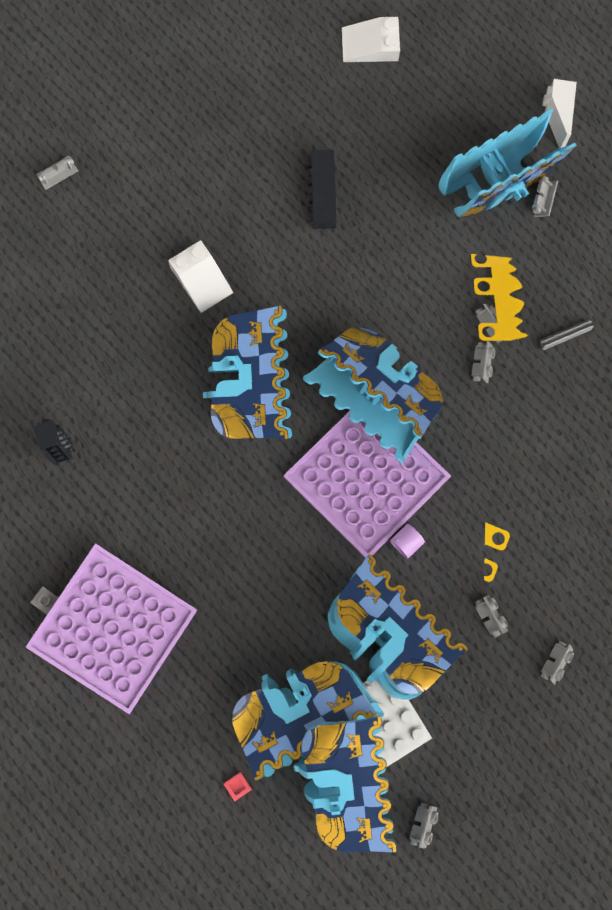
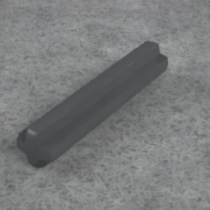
[539,319,594,350]

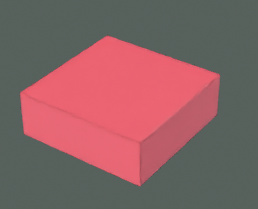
[223,772,252,801]

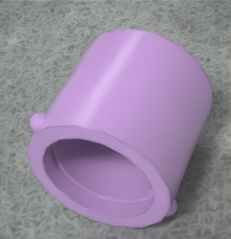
[390,524,425,559]

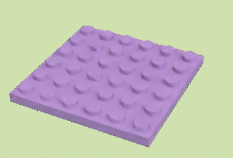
[283,411,451,558]
[26,543,197,714]

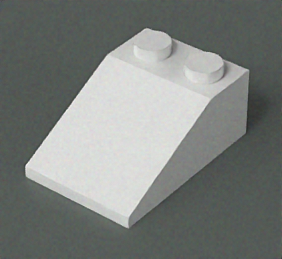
[342,17,400,62]
[543,79,576,148]
[168,240,233,313]

